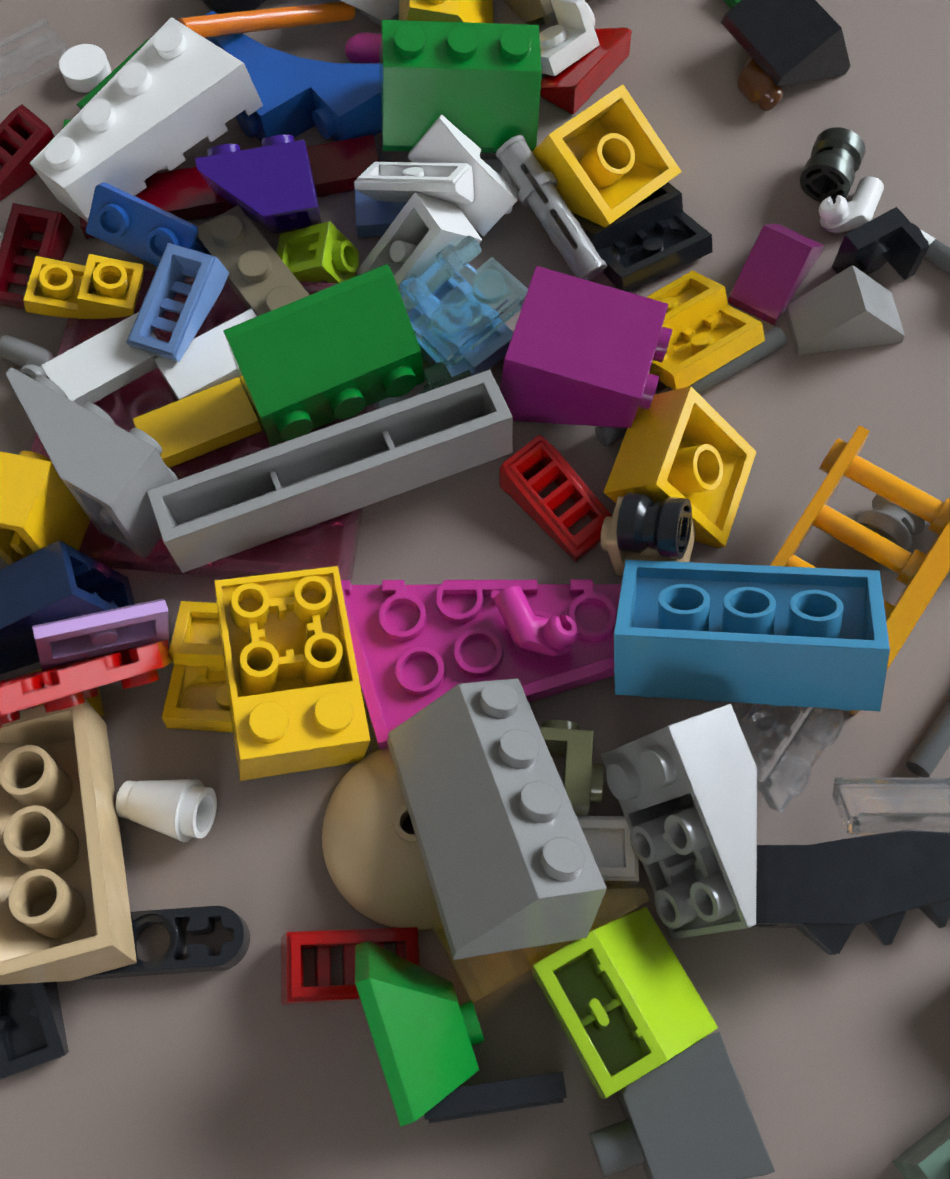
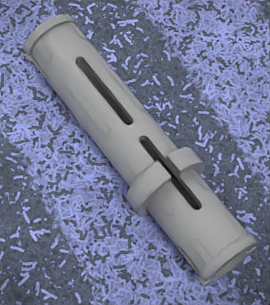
[496,135,607,281]

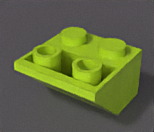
[532,907,718,1099]

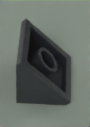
[721,0,851,86]

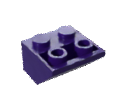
[195,135,322,234]

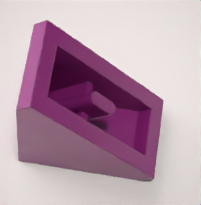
[728,224,824,326]

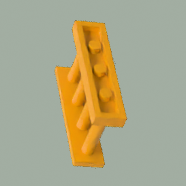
[770,425,950,716]

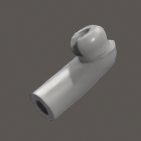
[0,334,54,379]

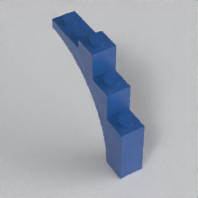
[205,11,382,142]

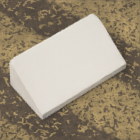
[354,162,475,204]

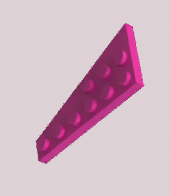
[341,579,622,750]

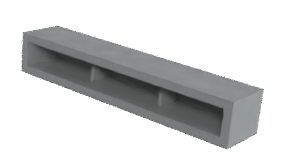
[147,370,513,573]

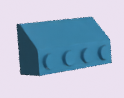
[614,560,890,712]

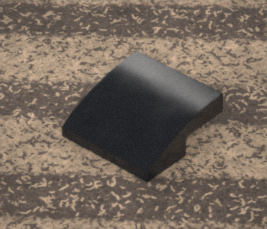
[572,182,713,292]

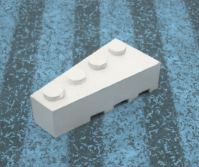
[30,17,263,222]

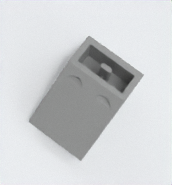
[5,367,178,558]
[601,704,757,940]

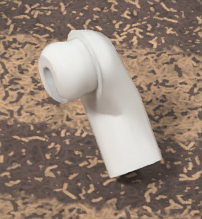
[818,176,884,234]

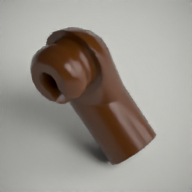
[737,56,783,111]

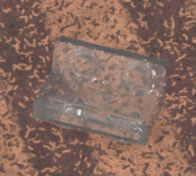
[733,702,844,813]

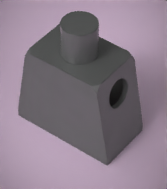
[589,1032,775,1179]

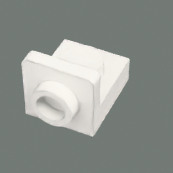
[539,0,600,76]

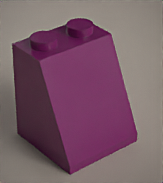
[500,266,672,428]

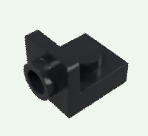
[831,207,929,280]

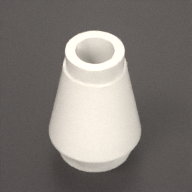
[116,779,217,842]

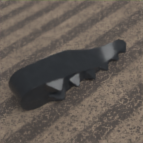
[752,829,950,955]

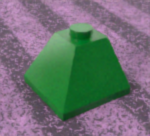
[355,941,485,1127]

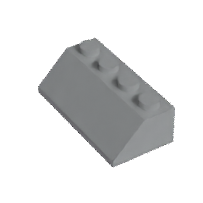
[387,678,607,960]

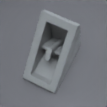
[785,265,905,355]

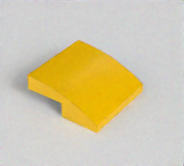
[647,270,765,390]
[161,601,233,732]

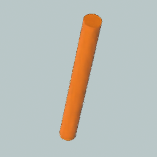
[178,1,355,38]

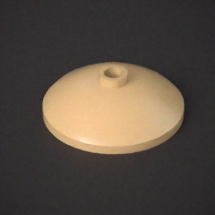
[322,747,443,931]

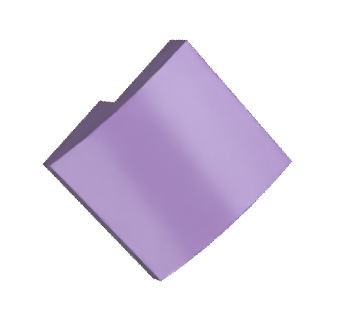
[32,599,169,670]

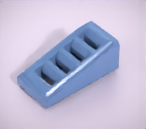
[126,243,229,362]

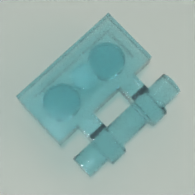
[400,235,528,369]

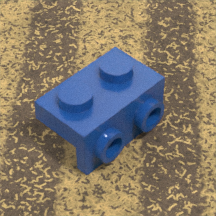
[85,182,204,267]

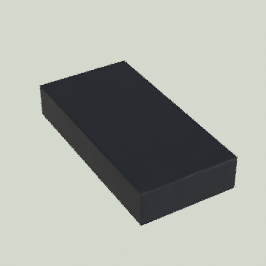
[424,1071,567,1123]

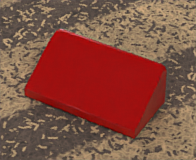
[540,27,632,115]

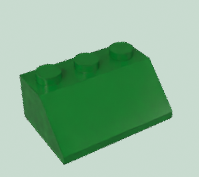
[379,20,542,153]
[223,264,425,447]

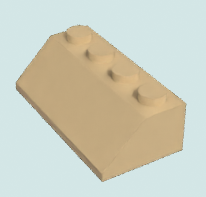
[0,697,137,985]

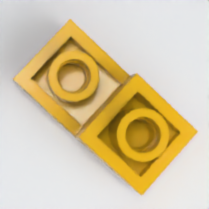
[23,254,144,319]

